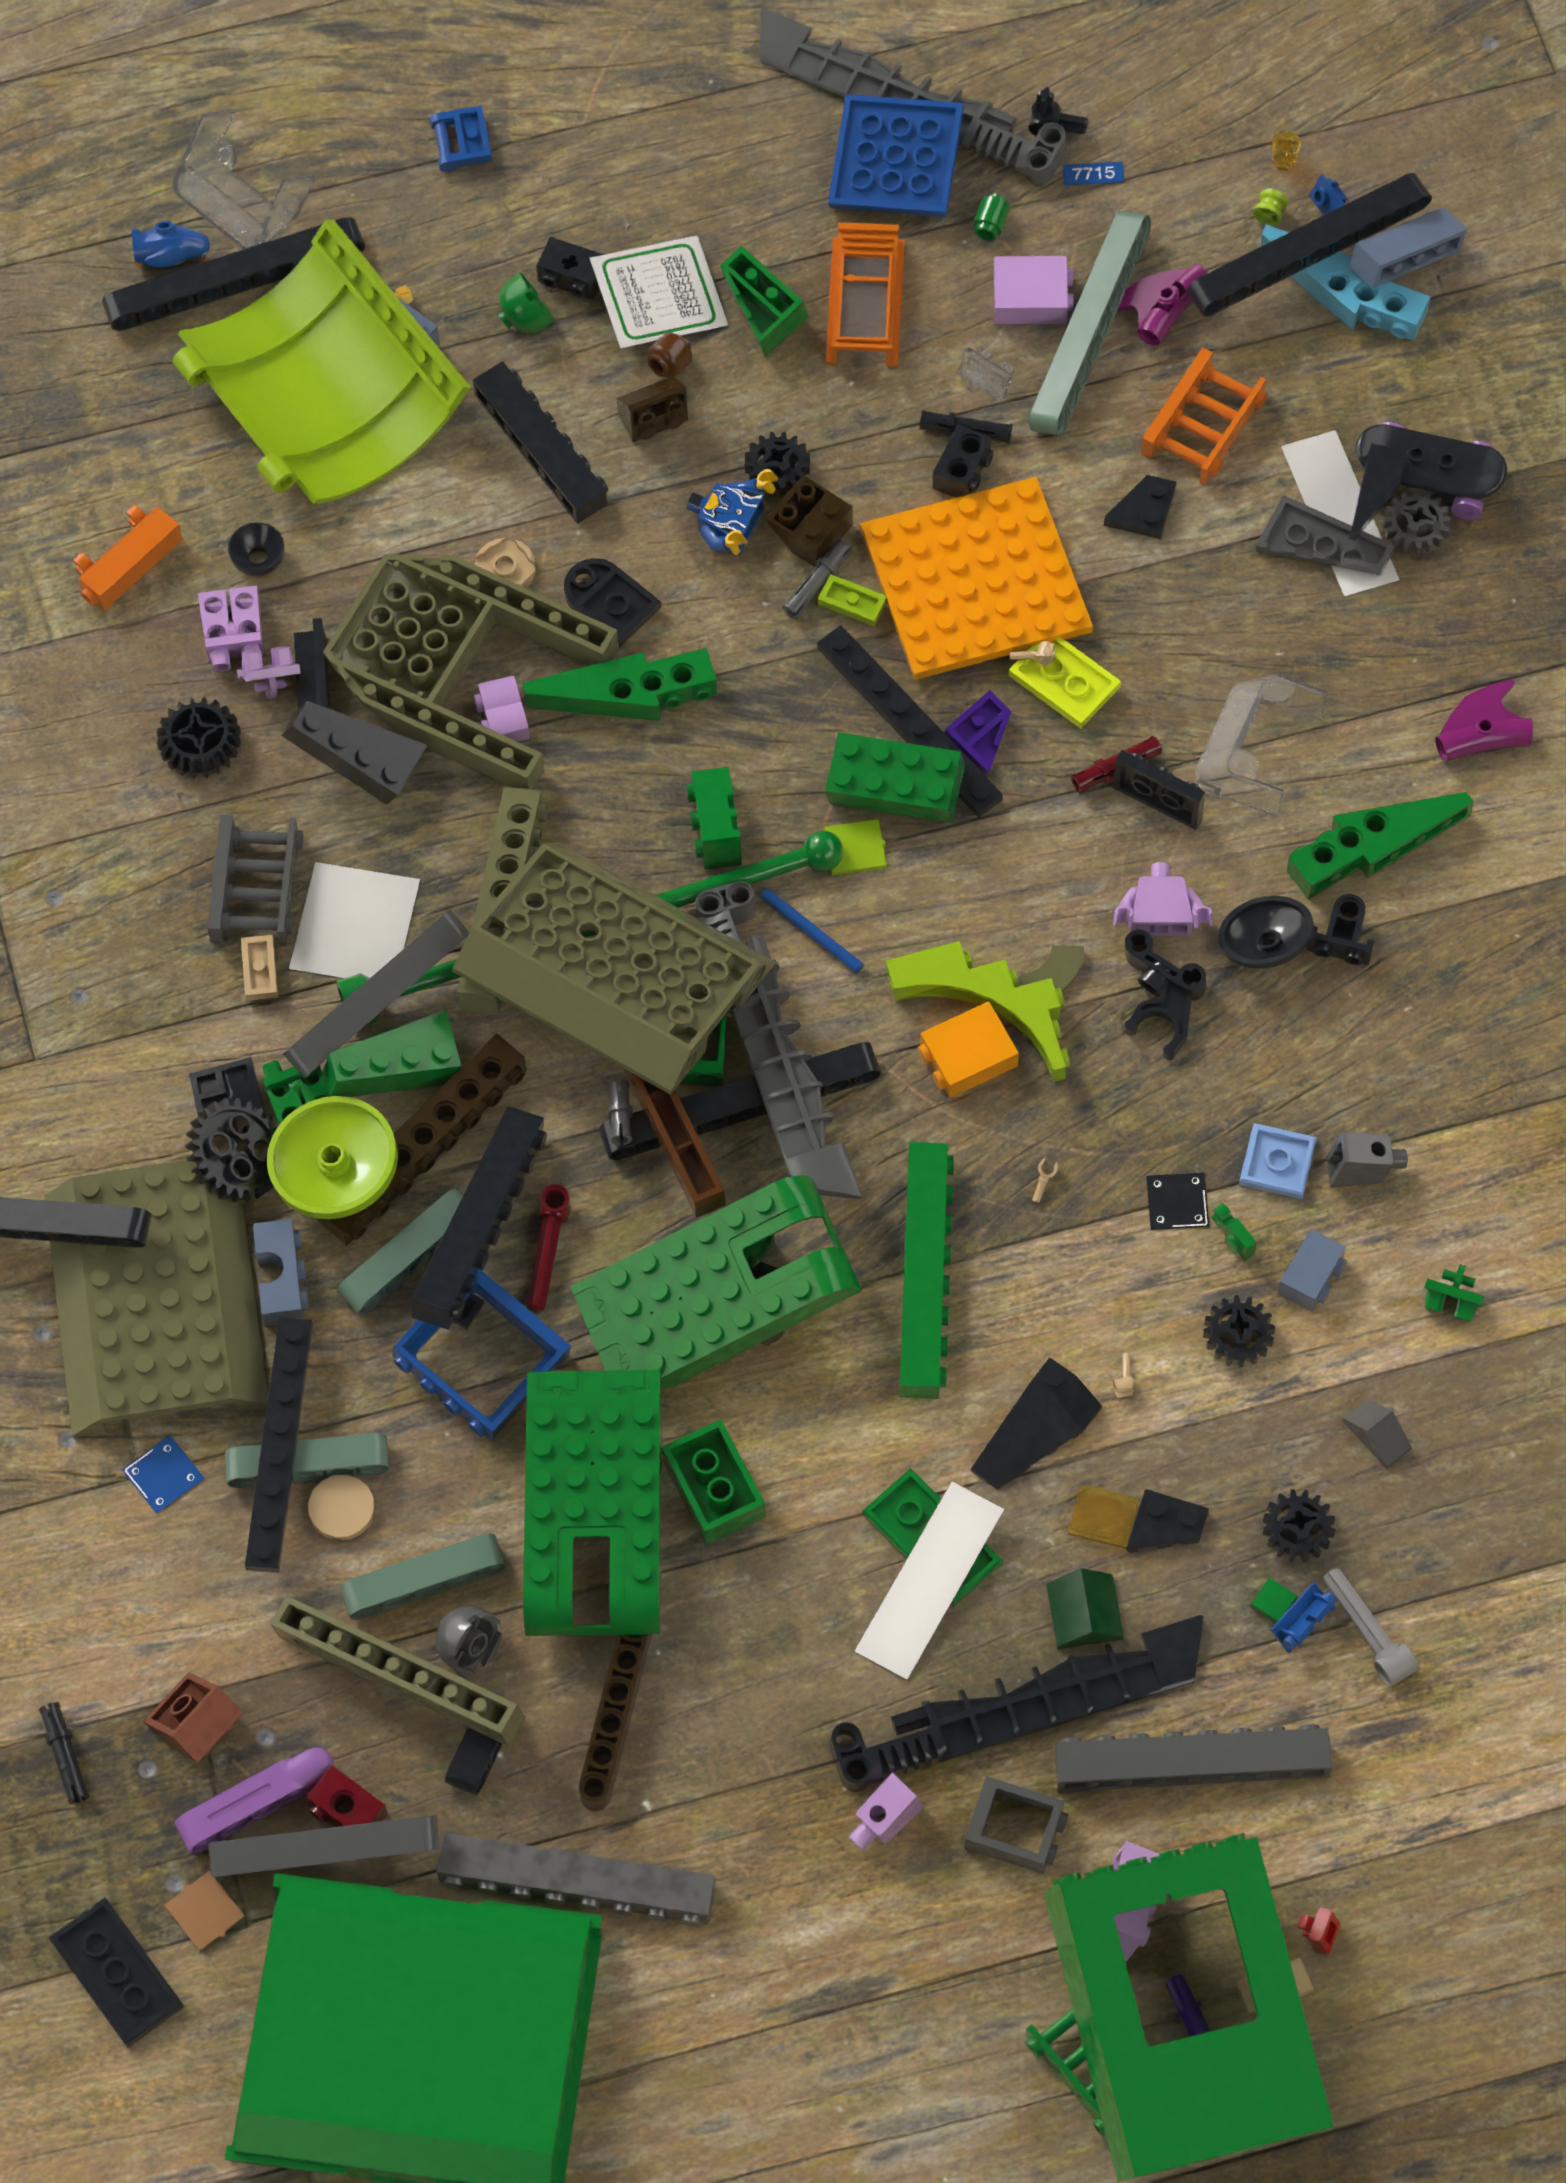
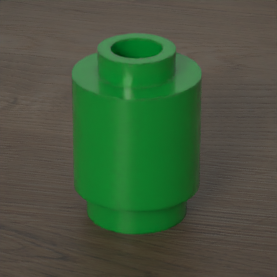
[973,194,1010,241]

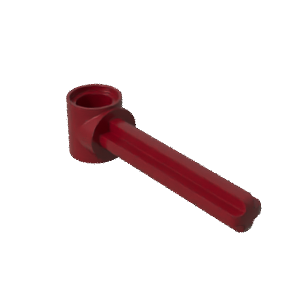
[526,1184,571,1312]

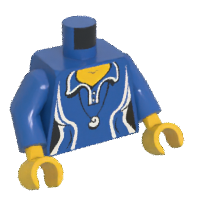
[687,469,778,556]

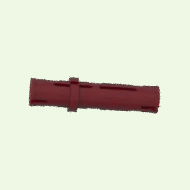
[1071,736,1162,793]

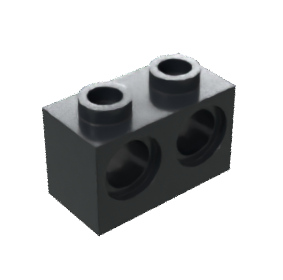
[932,424,994,498]

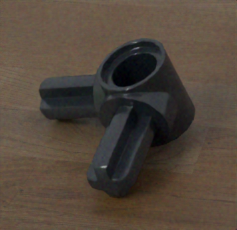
[1028,87,1088,136]

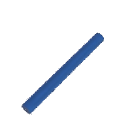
[760,888,864,974]

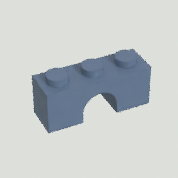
[253,1219,309,1326]

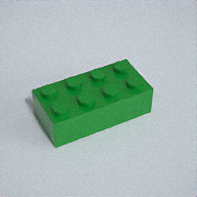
[825,732,965,823]

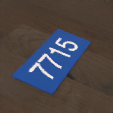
[1063,162,1124,185]

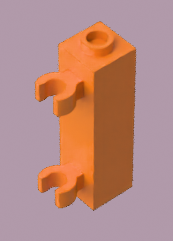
[73,504,183,611]

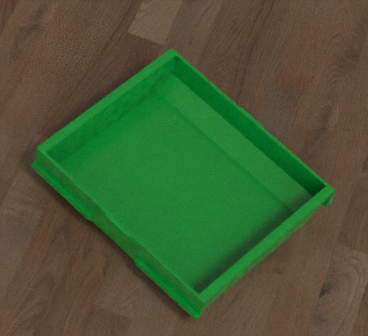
[224,1873,603,2183]

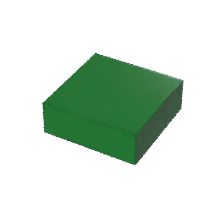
[1250,1577,1298,1624]

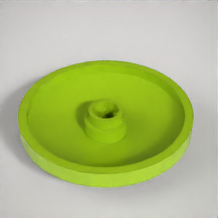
[267,1096,398,1219]

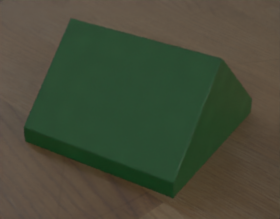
[1046,1568,1124,1649]

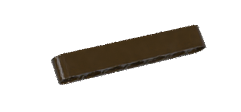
[579,1634,652,1811]

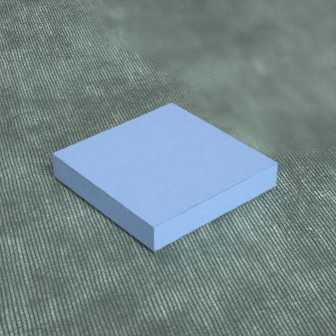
[1239,1123,1317,1200]

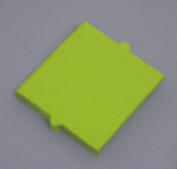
[824,819,887,876]

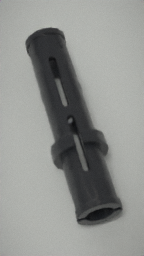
[919,410,1013,444]
[39,1702,90,1804]

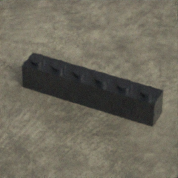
[473,361,608,524]

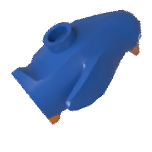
[132,221,210,268]

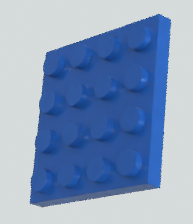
[828,94,964,217]

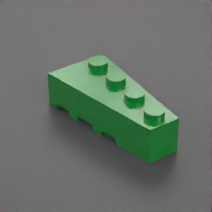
[323,1009,461,1097]

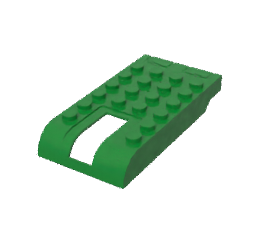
[570,1175,862,1389]
[523,1370,662,1636]

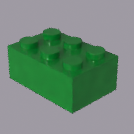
[661,1419,766,1545]

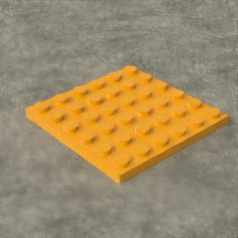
[860,477,1093,680]

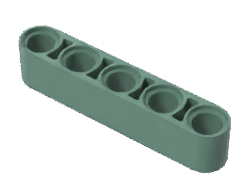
[337,1189,463,1316]
[225,1433,389,1488]
[340,1533,506,1620]

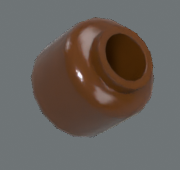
[647,332,692,378]

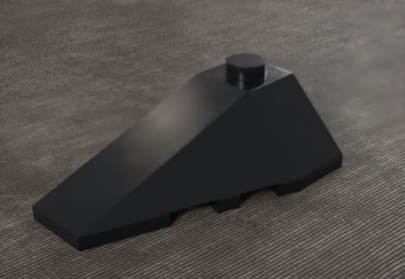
[971,1357,1102,1490]

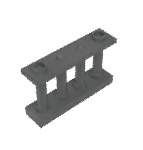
[207,815,303,946]

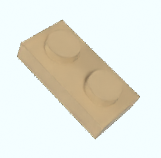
[241,935,278,1001]

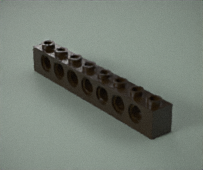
[318,1033,527,1246]

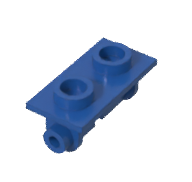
[1309,174,1347,215]
[1270,1582,1337,1653]

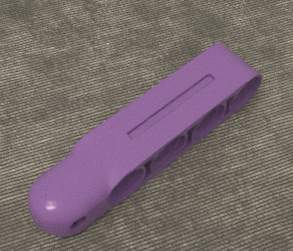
[174,1747,334,1854]

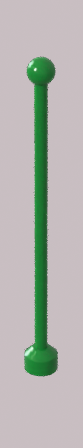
[336,830,844,1025]

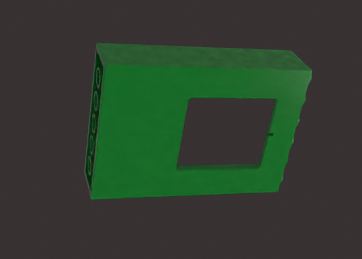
[1043,1833,1334,2182]

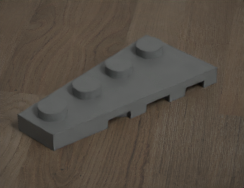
[1256,495,1395,576]

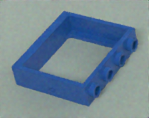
[392,1269,571,1441]

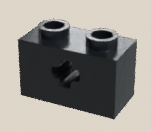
[536,237,605,300]

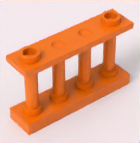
[1141,347,1268,486]

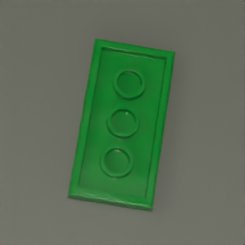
[862,1468,1003,1607]

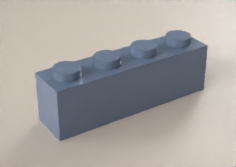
[1349,207,1467,289]

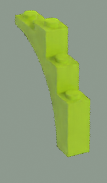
[886,941,1070,1082]

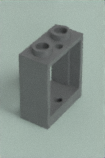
[965,1776,1068,1874]

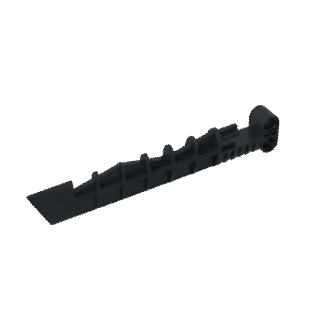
[829,1615,1204,1792]

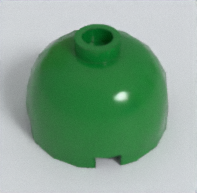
[498,272,555,334]

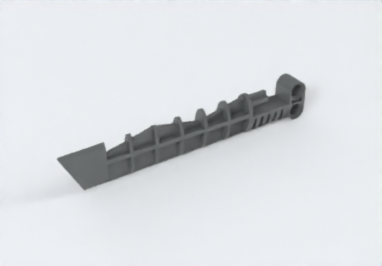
[760,8,1067,186]
[695,881,862,1199]

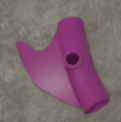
[1117,263,1207,346]
[1435,679,1533,762]

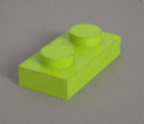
[818,574,887,627]

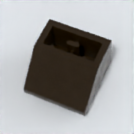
[617,376,688,443]
[766,475,853,567]

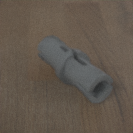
[607,1079,633,1145]

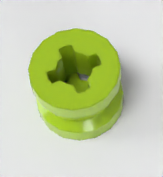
[1253,189,1289,226]

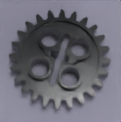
[185,1098,278,1202]

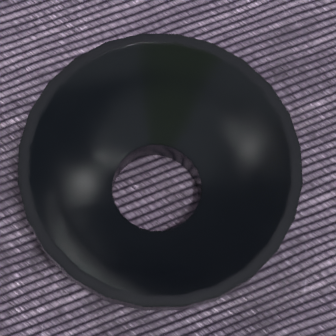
[228,522,285,576]

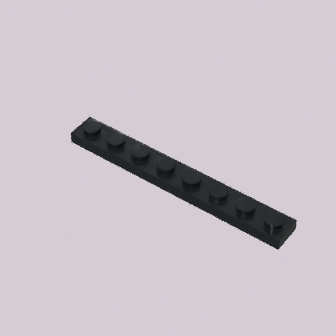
[817,625,1003,818]
[245,1317,313,1573]

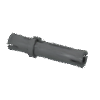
[782,538,853,620]

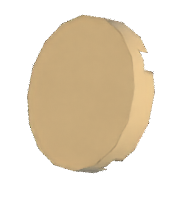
[475,538,536,588]
[308,1475,375,1541]

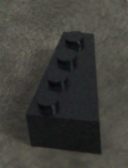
[282,701,427,805]

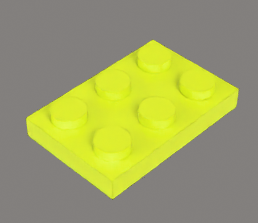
[1009,638,1121,729]

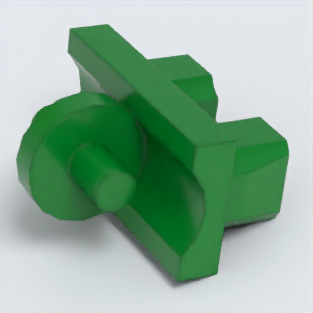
[1424,1264,1484,1322]

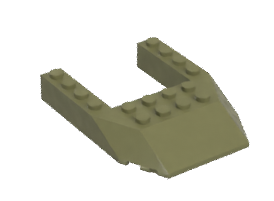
[323,554,619,789]

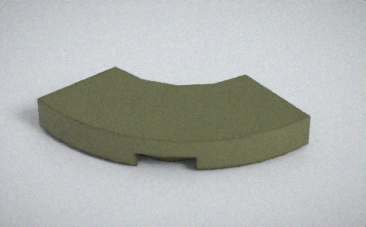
[1019,945,1084,992]

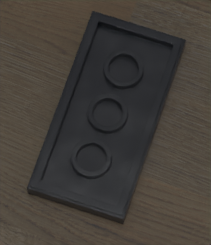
[48,1897,184,2048]

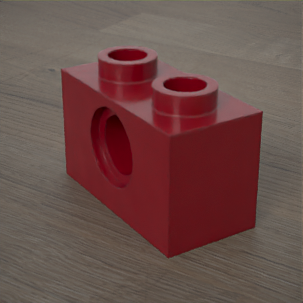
[306,1765,388,1827]

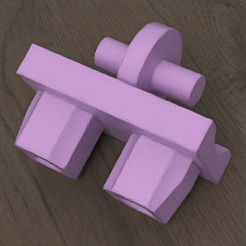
[237,646,300,699]

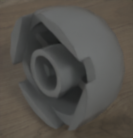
[436,1606,502,1675]

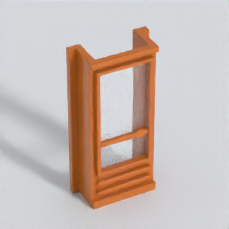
[826,222,905,367]

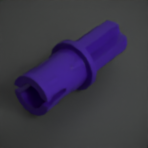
[1165,1974,1211,2036]

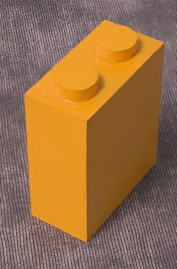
[917,1001,1019,1099]

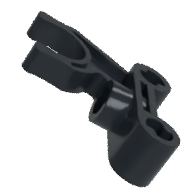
[1125,930,1206,1060]

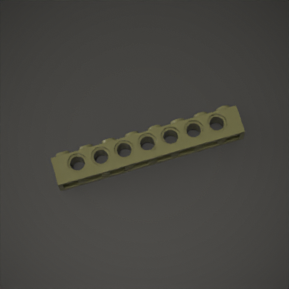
[458,787,548,1014]
[270,1596,526,1747]

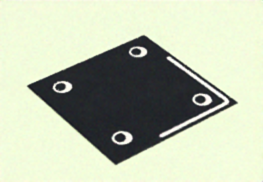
[1146,1173,1209,1230]

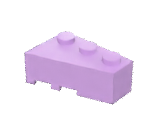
[1112,1841,1159,1962]

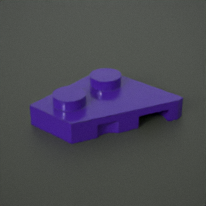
[944,690,1011,775]

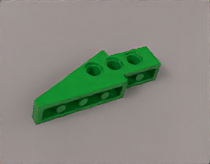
[522,648,717,721]
[1287,792,1474,900]

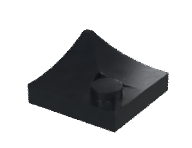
[189,1057,267,1131]

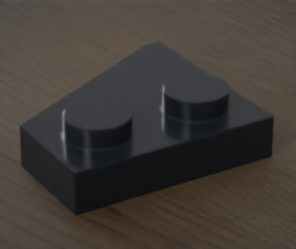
[1126,1489,1209,1553]

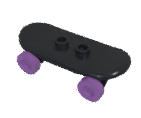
[1355,422,1507,520]

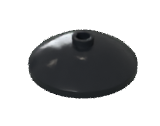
[1218,896,1314,969]

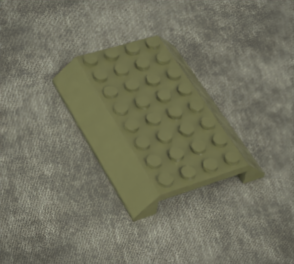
[44,1160,268,1438]

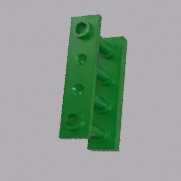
[1025,2008,1106,2139]

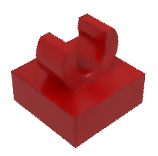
[1297,1907,1341,1955]

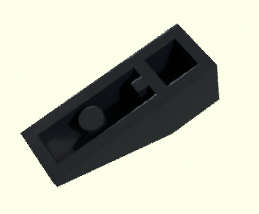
[1349,443,1411,540]

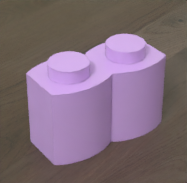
[474,675,530,742]

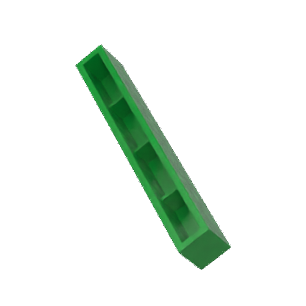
[899,1142,954,1399]

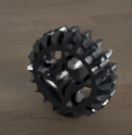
[157,696,241,779]

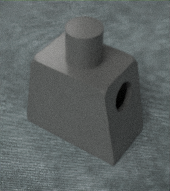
[1326,1132,1408,1187]

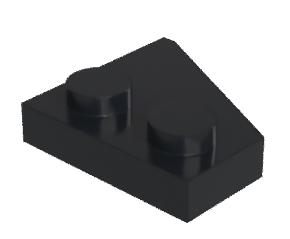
[1104,475,1177,539]

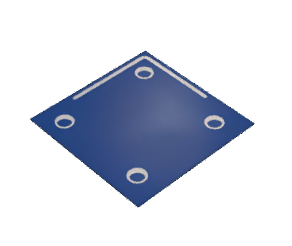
[122,1435,205,1514]

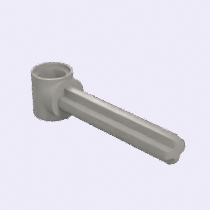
[1323,1568,1419,1687]

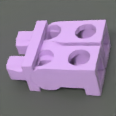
[198,585,264,672]

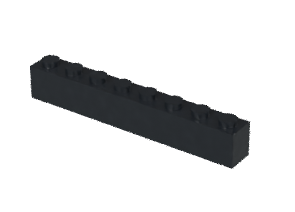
[411,1106,547,1330]

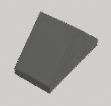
[1342,1399,1412,1469]

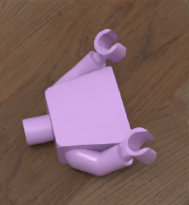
[1113,862,1213,936]

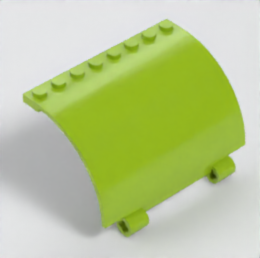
[172,219,471,504]

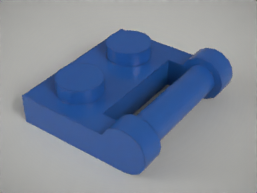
[430,105,492,172]

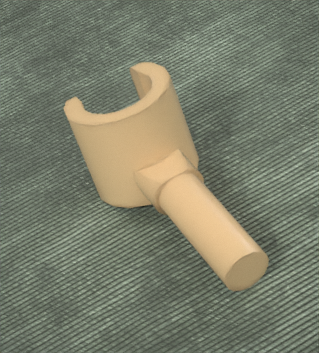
[1010,641,1056,666]
[1032,1157,1058,1203]
[1113,1353,1133,1399]

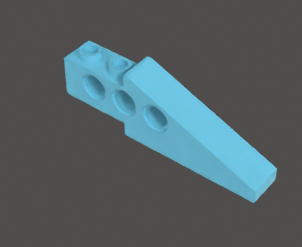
[1260,224,1430,341]

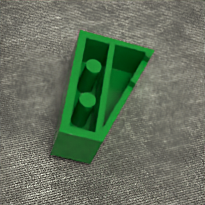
[720,245,808,357]
[686,767,742,870]

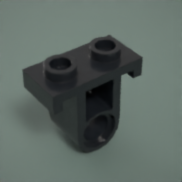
[1307,894,1374,966]

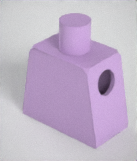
[849,1772,924,1851]

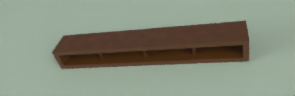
[623,1068,726,1218]

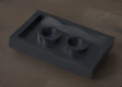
[1113,750,1206,830]

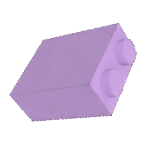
[994,256,1073,324]

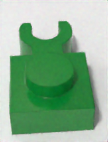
[1211,1203,1257,1261]

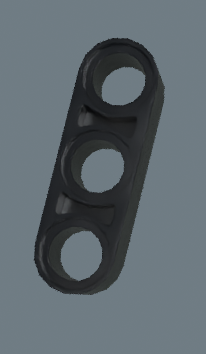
[445,1728,503,1796]

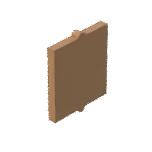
[164,1871,246,1952]

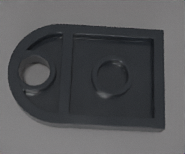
[564,558,661,648]

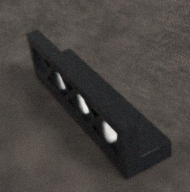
[294,618,330,709]

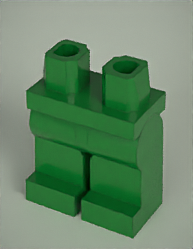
[263,1060,329,1125]

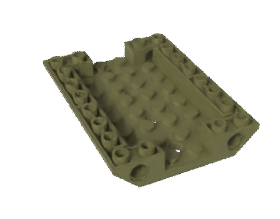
[452,842,775,1095]

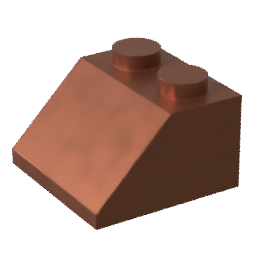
[143,1672,243,1763]

